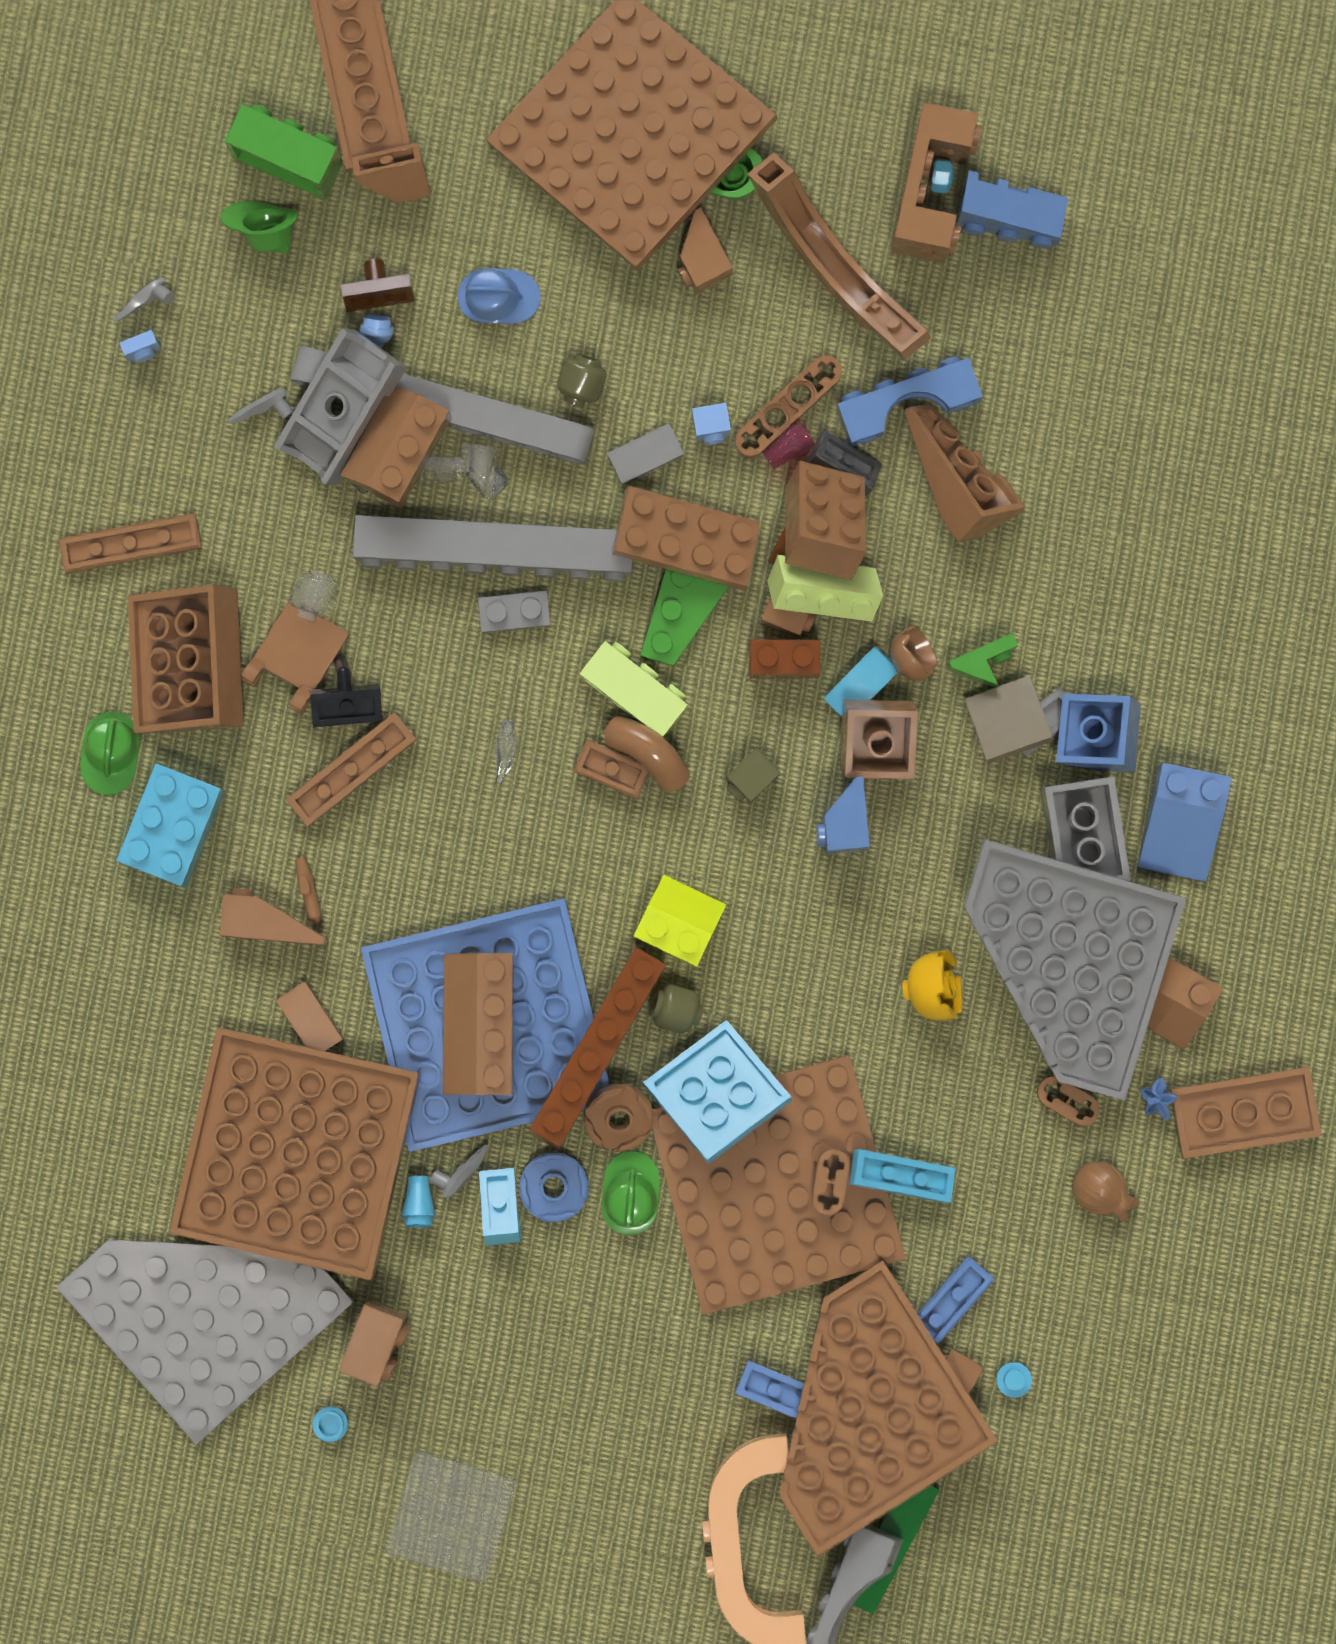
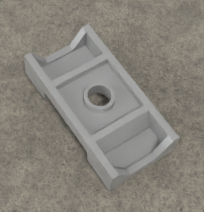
[274,328,407,485]

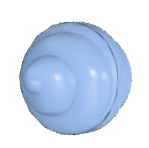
[359,315,394,348]

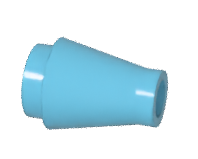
[401,1176,436,1228]

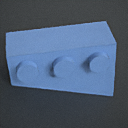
[956,170,1068,249]

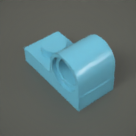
[479,1168,521,1246]

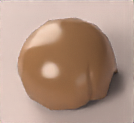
[890,626,938,681]

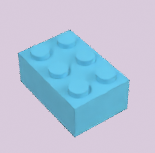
[116,763,225,888]

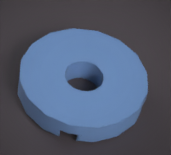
[519,1152,589,1222]

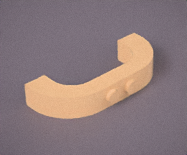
[702,1433,806,1644]

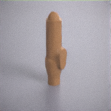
[295,857,322,925]

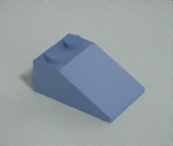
[1137,763,1232,882]

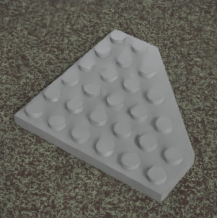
[963,839,1186,1100]
[56,1239,354,1445]

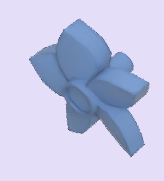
[1140,1078,1179,1120]

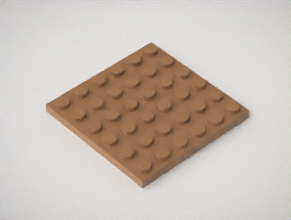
[486,0,777,271]
[169,1027,421,1280]
[651,1055,906,1315]

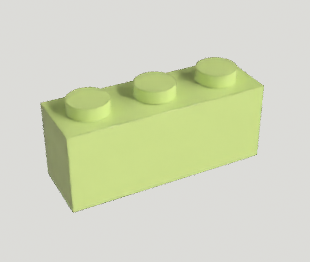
[767,555,883,621]
[579,641,688,738]

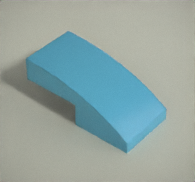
[824,646,898,716]

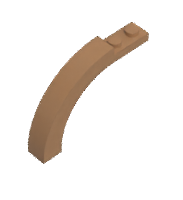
[747,152,931,360]

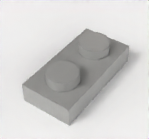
[478,591,551,634]

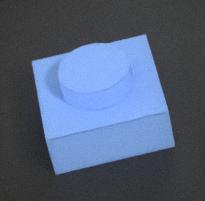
[120,330,161,363]

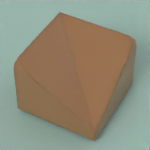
[946,1348,984,1395]

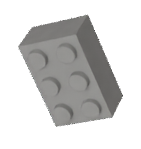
[1041,777,1131,881]

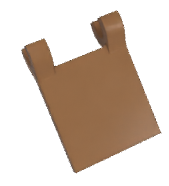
[241,599,350,715]

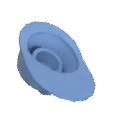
[457,268,541,324]

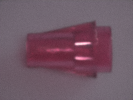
[763,422,816,470]

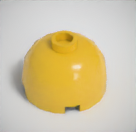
[902,950,963,1021]

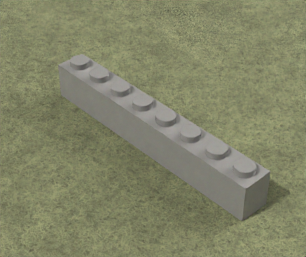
[353,515,633,582]

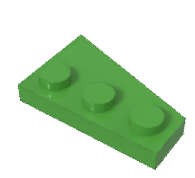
[640,569,730,667]

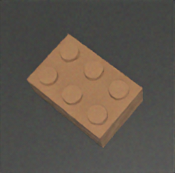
[785,461,866,580]

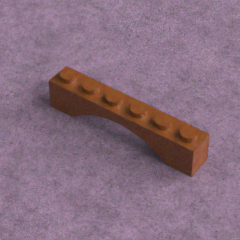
[528,947,666,1150]

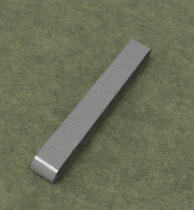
[290,346,595,464]

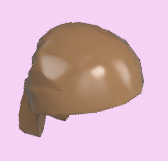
[1072,1161,1139,1221]

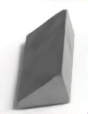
[806,430,882,497]

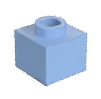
[692,403,731,445]

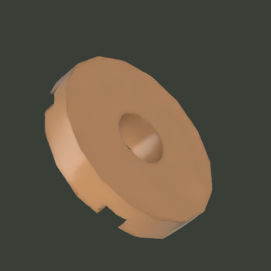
[583,1084,654,1152]

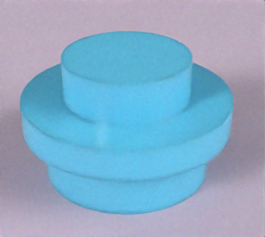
[996,1362,1032,1398]
[313,1406,348,1442]

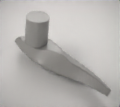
[113,277,175,322]
[228,389,294,424]
[430,1144,489,1198]

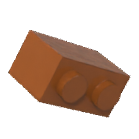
[750,640,820,679]

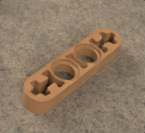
[735,355,842,459]

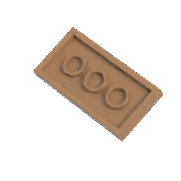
[612,486,760,590]
[1170,1067,1322,1159]

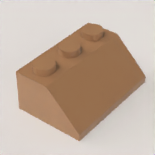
[340,386,452,509]

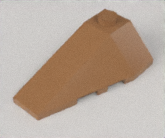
[904,404,1026,542]
[1148,958,1223,1049]

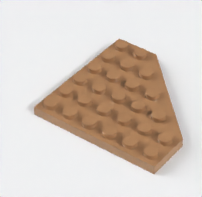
[779,1261,998,1557]

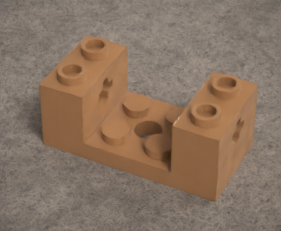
[891,102,982,263]

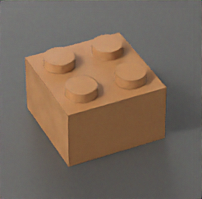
[840,700,918,779]
[338,1300,411,1387]

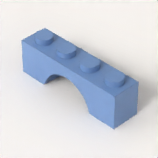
[836,356,983,447]

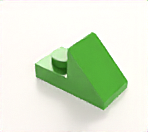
[947,633,1018,688]

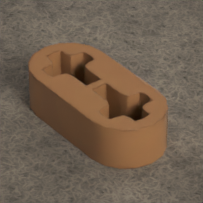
[1036,1076,1100,1126]
[812,1149,849,1215]

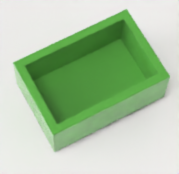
[225,104,343,200]

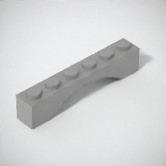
[806,1524,904,1644]

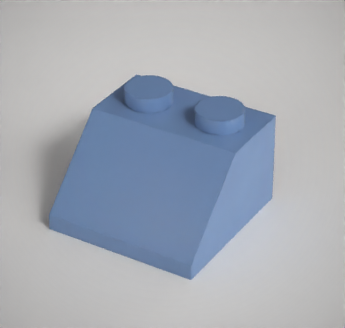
[1056,694,1141,773]
[816,777,870,855]

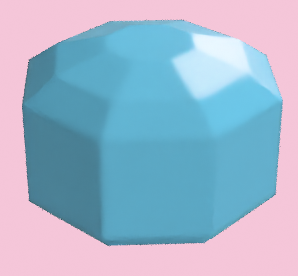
[931,158,954,193]

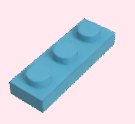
[849,1149,956,1203]

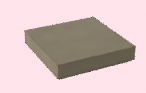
[964,675,1054,764]

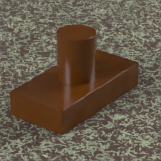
[341,259,415,312]

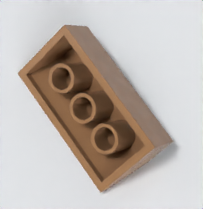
[443,953,514,1095]

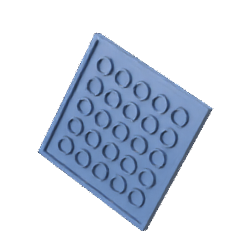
[361,898,610,1152]

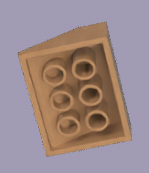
[127,585,244,734]

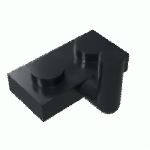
[309,655,382,728]

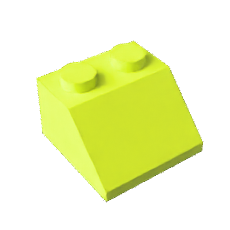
[634,875,727,967]

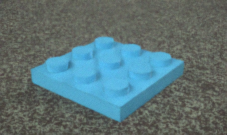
[643,1020,792,1164]

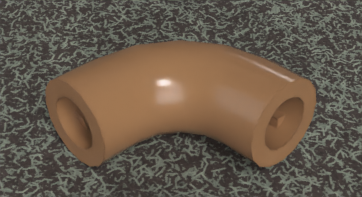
[605,716,690,792]

